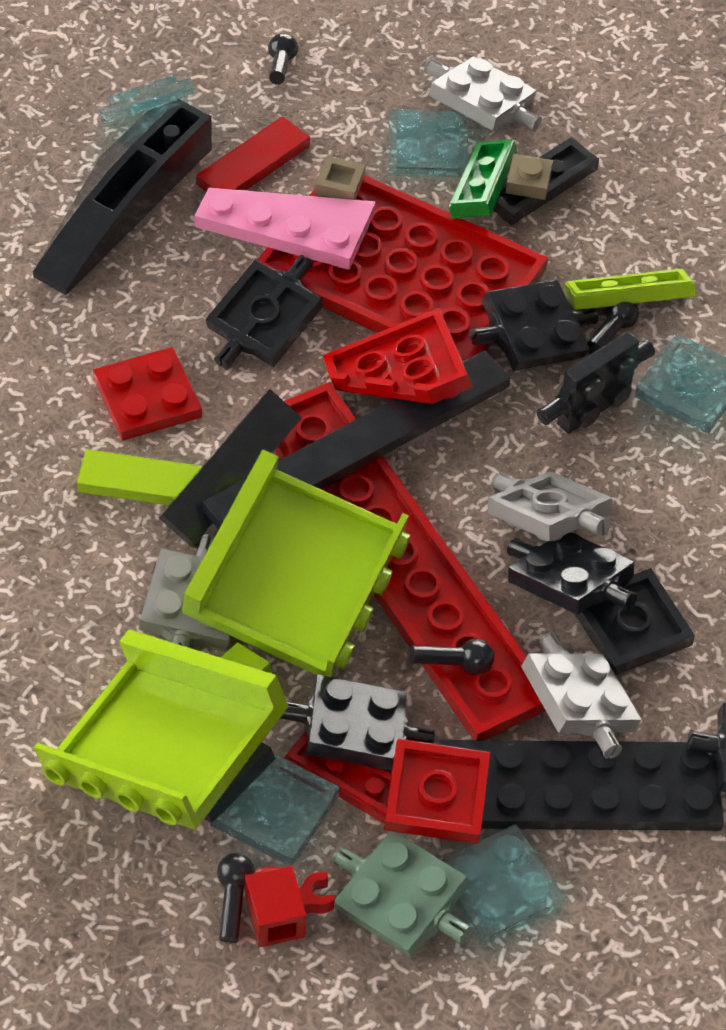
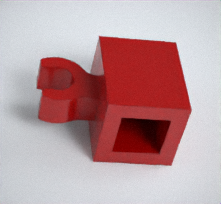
[245,865,335,948]

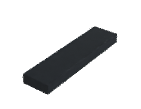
[158,389,302,546]

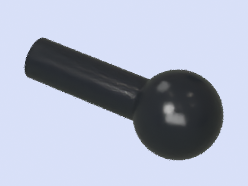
[268,33,298,85]
[587,302,639,354]
[409,639,495,675]
[217,853,255,943]

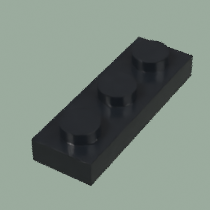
[493,136,599,226]

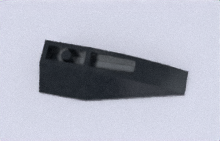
[33,99,212,295]

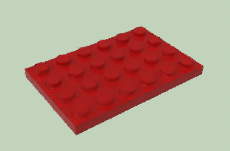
[257,175,548,362]

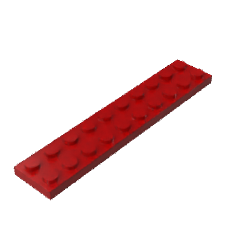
[274,382,546,740]

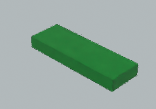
[449,140,517,219]

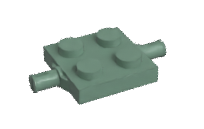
[333,831,473,959]

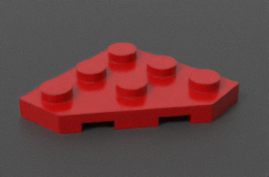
[322,308,473,404]

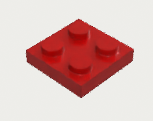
[93,347,202,441]
[384,739,490,844]

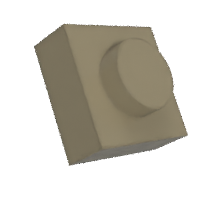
[506,154,553,200]
[315,156,366,200]

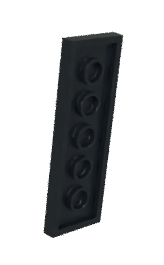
[438,740,724,831]

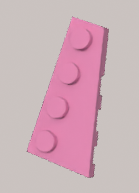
[194,188,376,270]

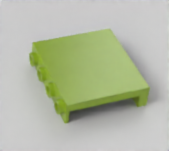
[182,450,411,677]
[33,629,289,830]

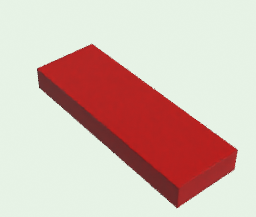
[196,116,310,192]
[284,731,401,834]

